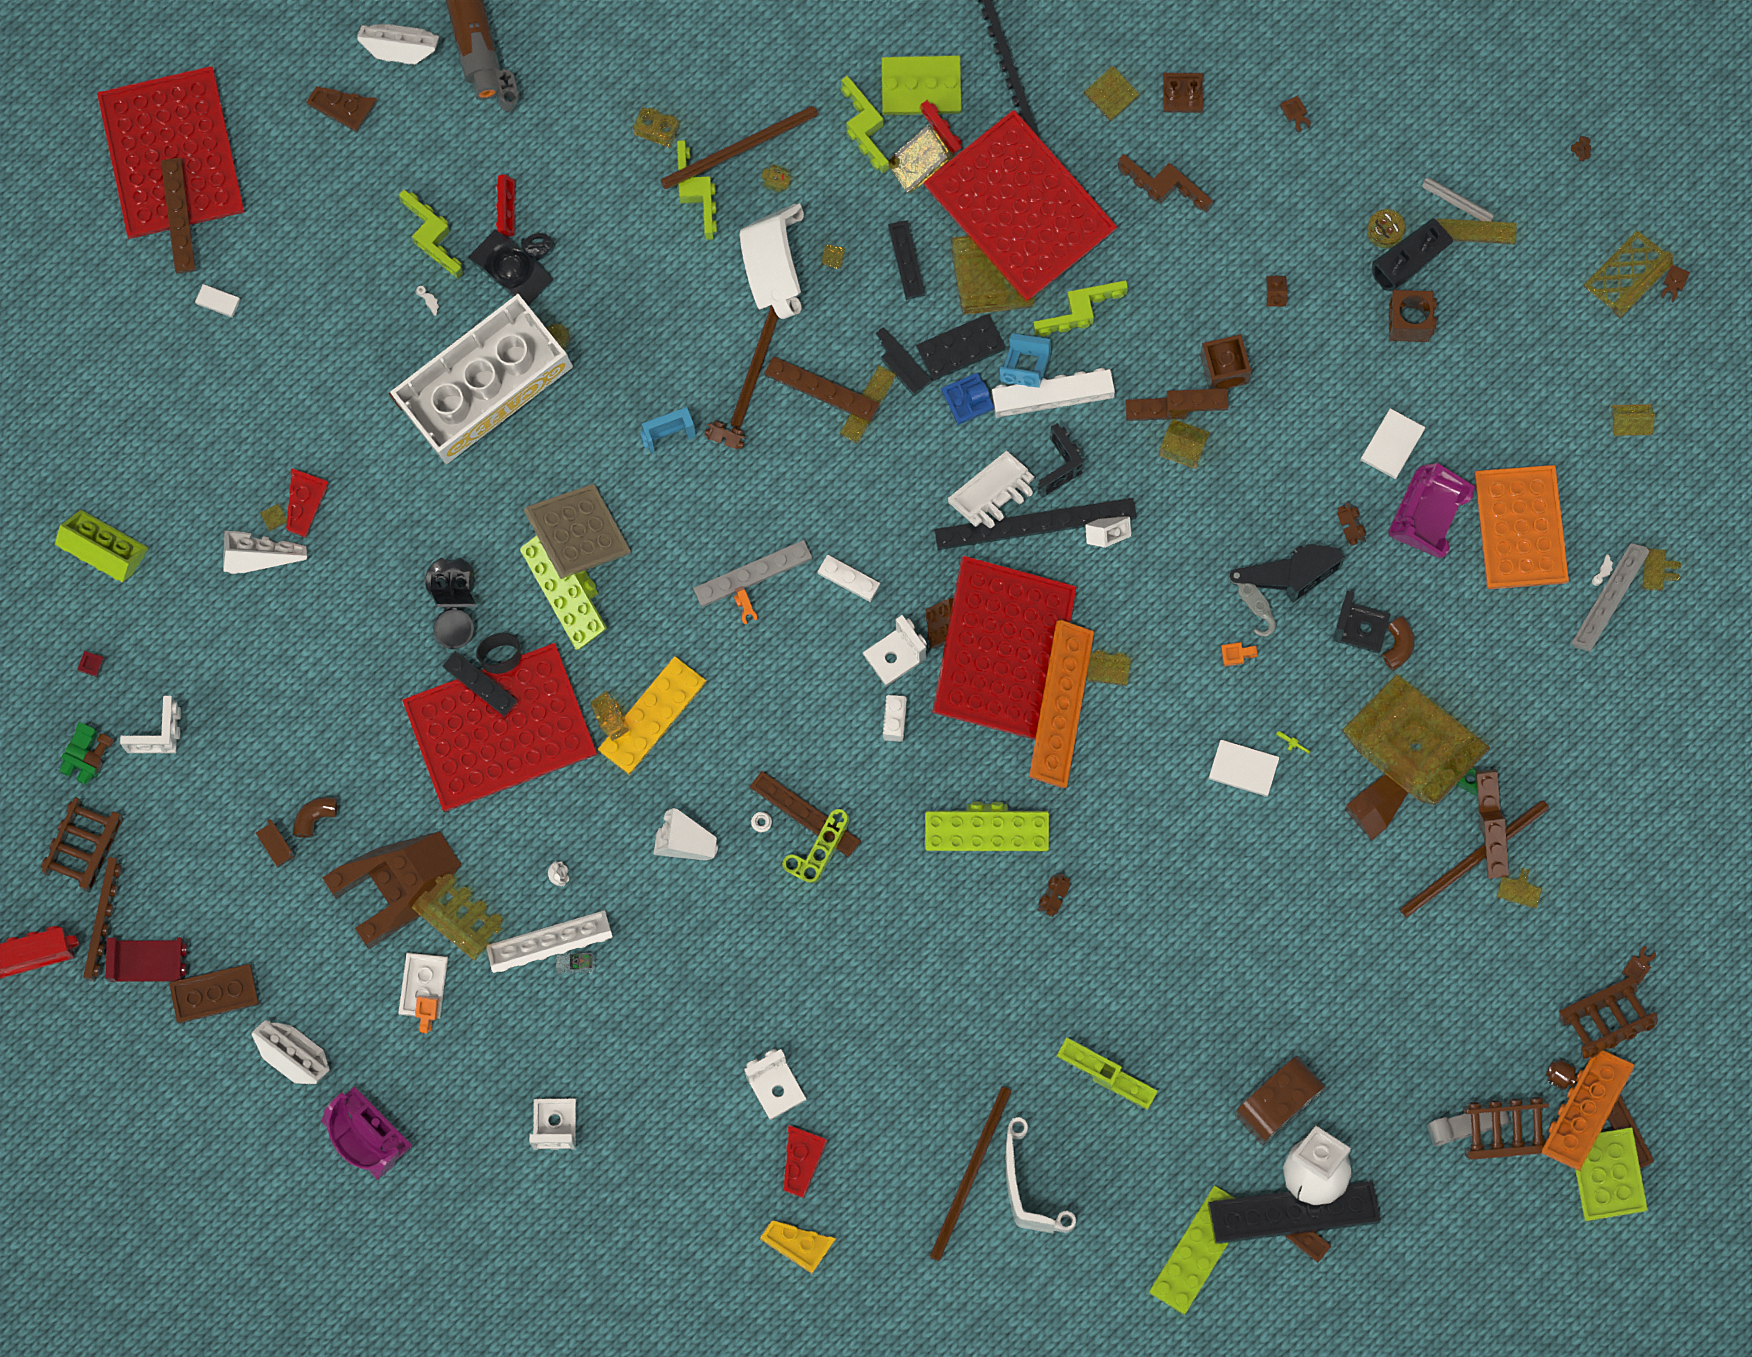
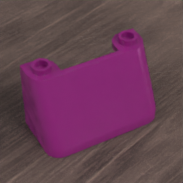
[1388,463,1475,558]

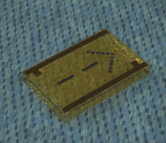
[888,125,951,193]

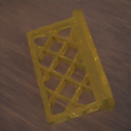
[1584,231,1674,318]

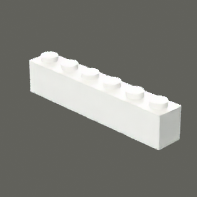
[992,368,1115,418]

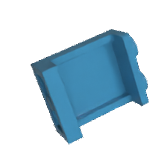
[640,407,696,453]

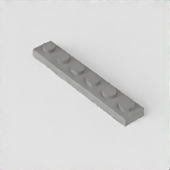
[693,540,812,608]
[1571,543,1650,652]

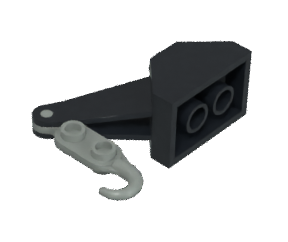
[1229,544,1345,637]

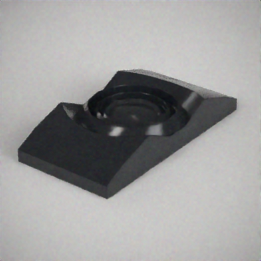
[468,229,553,306]

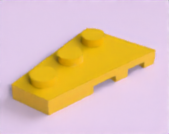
[760,1220,836,1274]

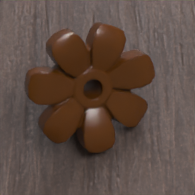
[1571,136,1591,161]

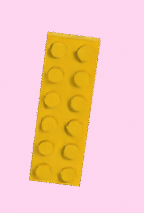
[598,656,707,776]

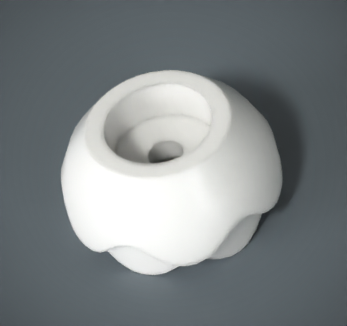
[548,861,569,886]

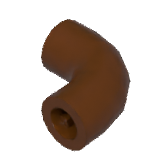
[1382,616,1415,671]
[293,797,337,838]

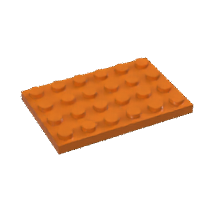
[1474,465,1569,589]

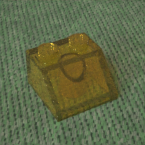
[1159,419,1210,469]

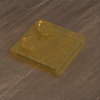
[1084,66,1139,121]

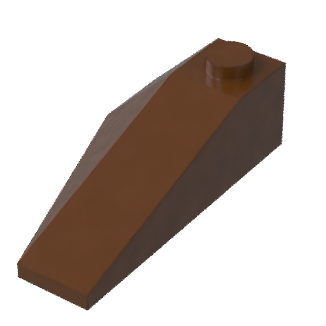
[1345,758,1420,841]

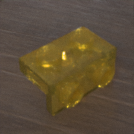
[1087,651,1131,686]

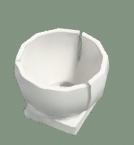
[1283,1126,1351,1205]

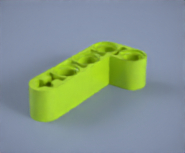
[782,809,850,884]

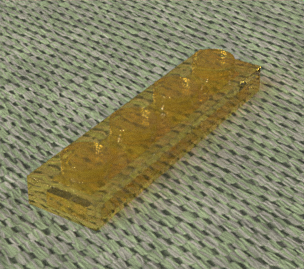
[1437,218,1517,244]
[840,366,896,444]

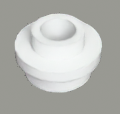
[751,812,772,832]

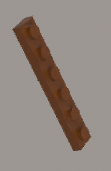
[161,158,196,274]
[764,356,880,423]
[83,857,122,982]

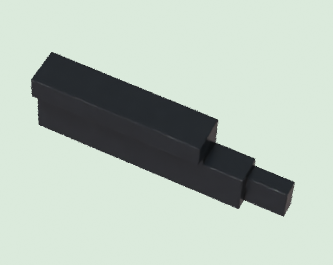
[876,327,931,396]

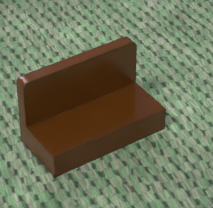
[256,819,295,868]

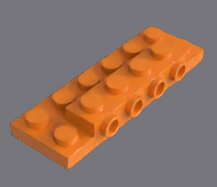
[1542,1051,1635,1171]

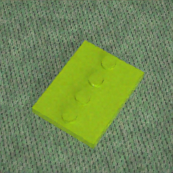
[881,56,961,115]
[1575,1128,1648,1222]

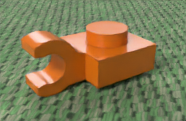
[733,586,757,624]
[1221,642,1258,667]
[415,995,439,1033]

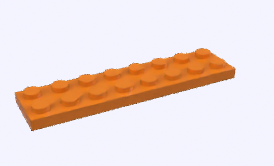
[1029,620,1094,788]

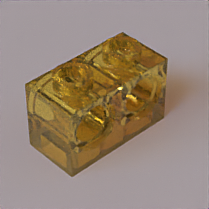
[633,107,680,149]
[590,691,630,741]

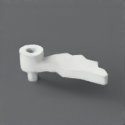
[416,286,439,316]
[1592,555,1613,586]

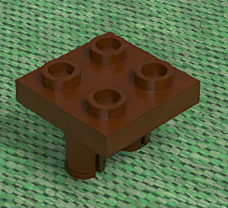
[1163,73,1203,113]
[925,598,954,649]

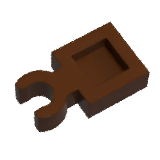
[1280,95,1311,133]
[1661,265,1690,303]
[1621,946,1656,985]

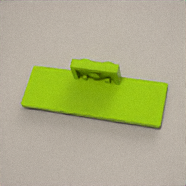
[520,535,607,650]
[925,802,1049,851]

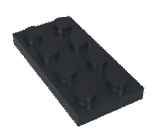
[916,313,1005,382]

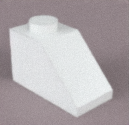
[1086,516,1131,548]

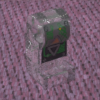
[556,953,595,975]

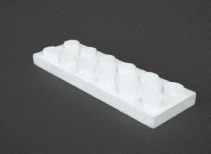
[486,910,612,973]

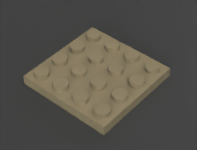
[524,484,631,579]

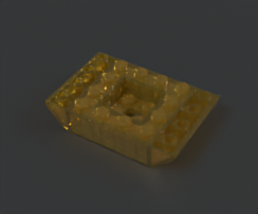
[1342,674,1490,806]

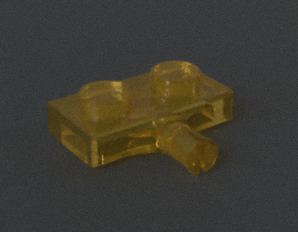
[1496,868,1542,909]

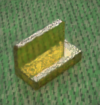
[1611,404,1655,436]

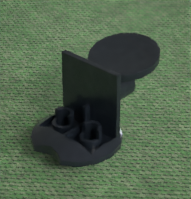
[425,557,476,649]

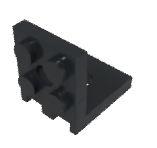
[1038,423,1084,498]
[1332,590,1390,654]

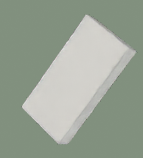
[195,284,240,318]

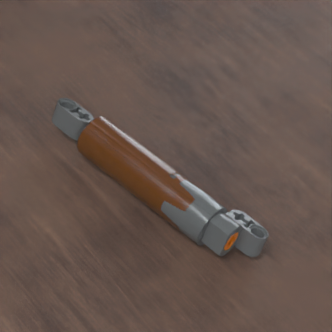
[446,0,518,112]

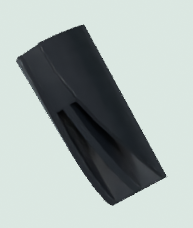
[1372,218,1453,291]

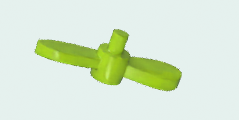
[1276,731,1311,754]

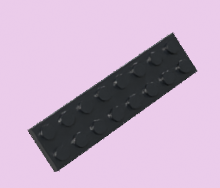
[1208,1181,1381,1244]

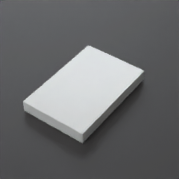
[1361,409,1425,479]
[1209,740,1279,797]
[398,953,448,1019]

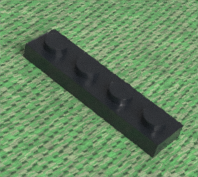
[888,220,925,300]
[442,651,518,718]

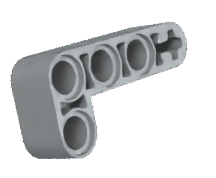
[1427,1111,1511,1147]

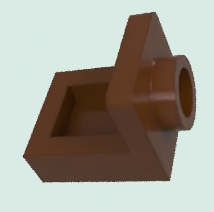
[1266,275,1287,307]

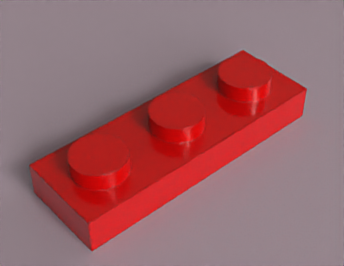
[919,100,962,156]
[496,174,515,237]

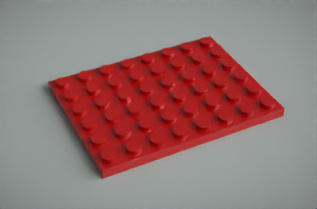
[97,66,245,239]
[923,110,1117,303]
[932,556,1076,740]
[402,643,597,812]

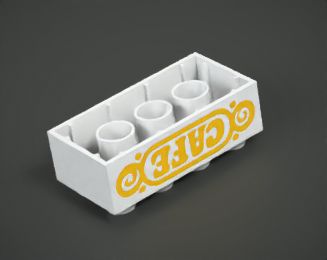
[390,294,573,465]

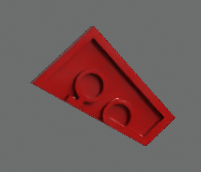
[286,468,329,538]
[783,1125,828,1199]

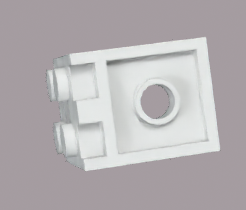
[863,615,927,687]
[120,696,181,753]
[744,1049,806,1120]
[530,1099,576,1150]

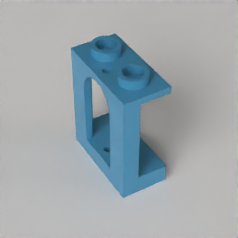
[999,333,1051,388]

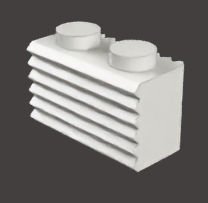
[883,695,906,742]

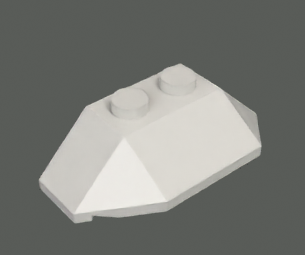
[357,24,439,64]
[252,1020,330,1084]

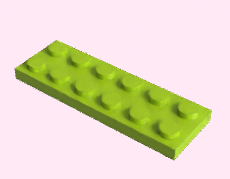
[1149,1185,1234,1315]

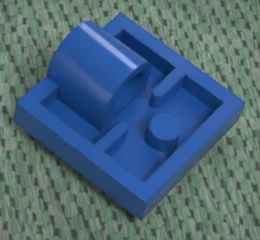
[941,372,994,425]

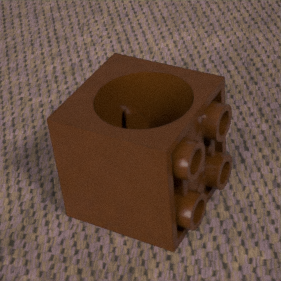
[1389,290,1437,342]
[1200,334,1251,389]

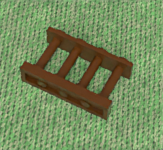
[41,797,123,893]
[1559,976,1658,1059]
[1463,1097,1549,1160]

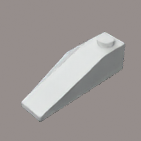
[223,531,307,574]

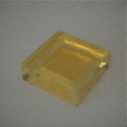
[821,244,845,269]
[260,504,287,532]

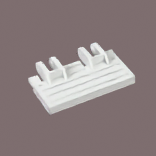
[948,451,1034,528]

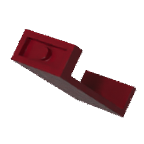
[105,937,188,982]

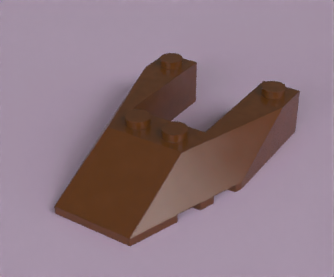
[322,831,462,949]

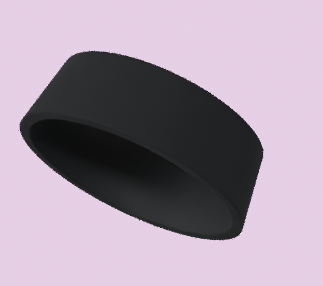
[476,633,521,674]

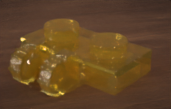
[1642,548,1681,591]

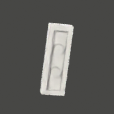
[818,555,880,602]

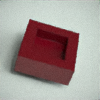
[77,651,104,677]

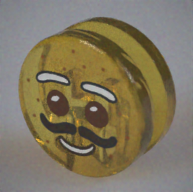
[1367,209,1405,249]

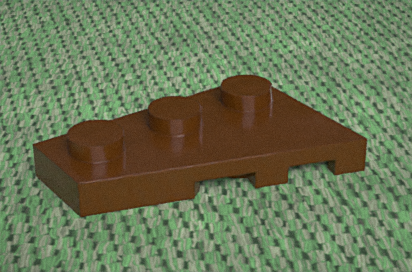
[306,86,377,133]

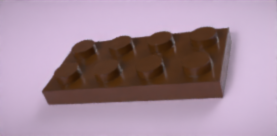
[169,964,259,1024]

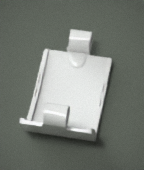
[740,203,804,319]
[1006,1117,1076,1233]

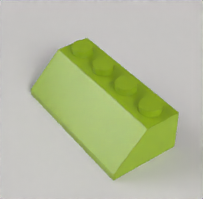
[55,510,148,583]

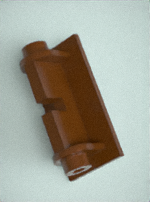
[704,420,748,450]
[1337,502,1367,546]
[1037,874,1071,917]

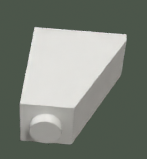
[654,808,718,861]

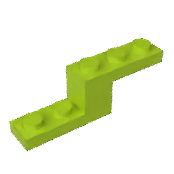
[841,76,889,173]
[677,140,717,240]
[399,189,463,279]
[1033,280,1128,336]
[1056,1037,1158,1110]

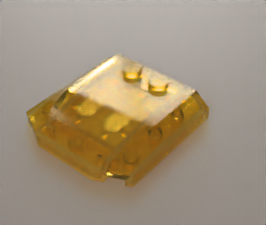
[951,236,1036,315]

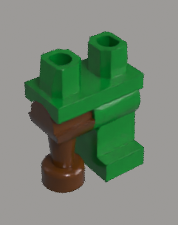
[59,722,114,786]

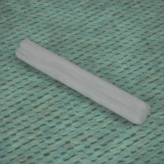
[1422,177,1494,224]

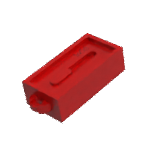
[0,926,79,979]

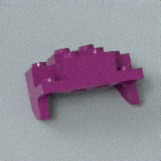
[321,1086,412,1180]

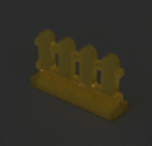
[412,874,502,961]

